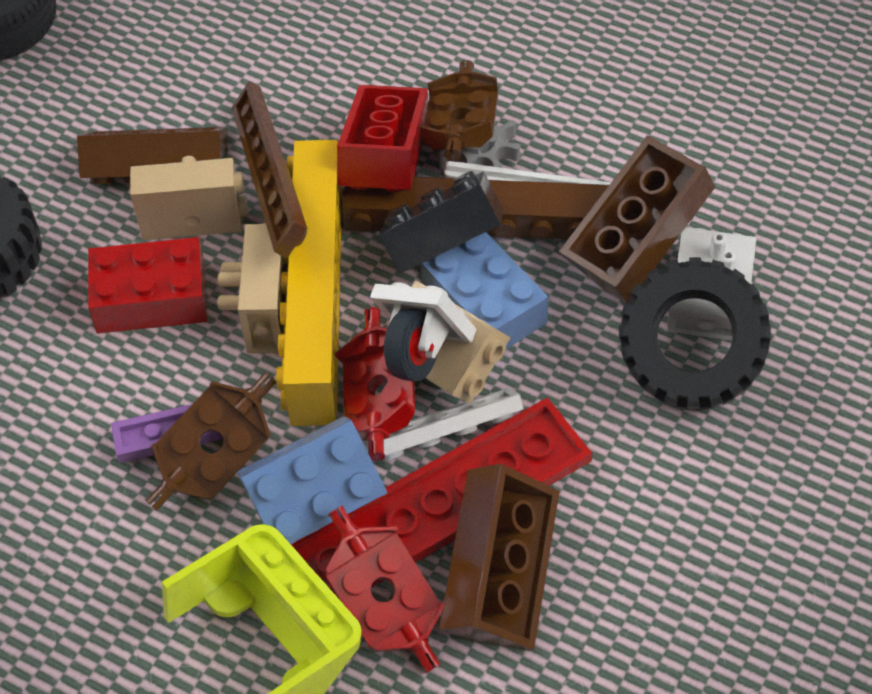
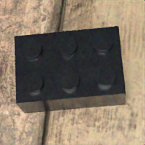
[379,171,504,274]

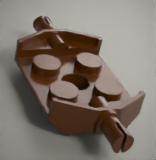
[419,60,499,161]
[145,371,277,512]

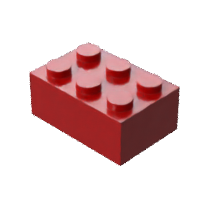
[88,237,208,334]

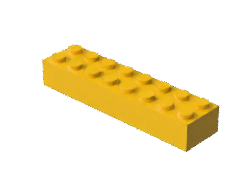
[276,140,343,426]

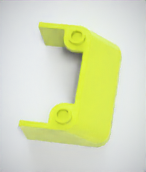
[162,524,361,694]

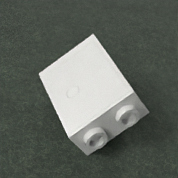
[667,227,757,341]

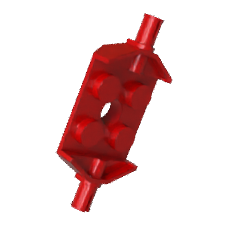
[335,307,415,461]
[323,505,445,673]

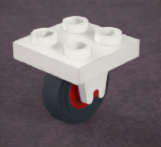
[370,282,476,381]

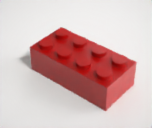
[337,85,428,192]

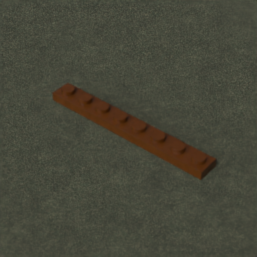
[231,81,308,258]

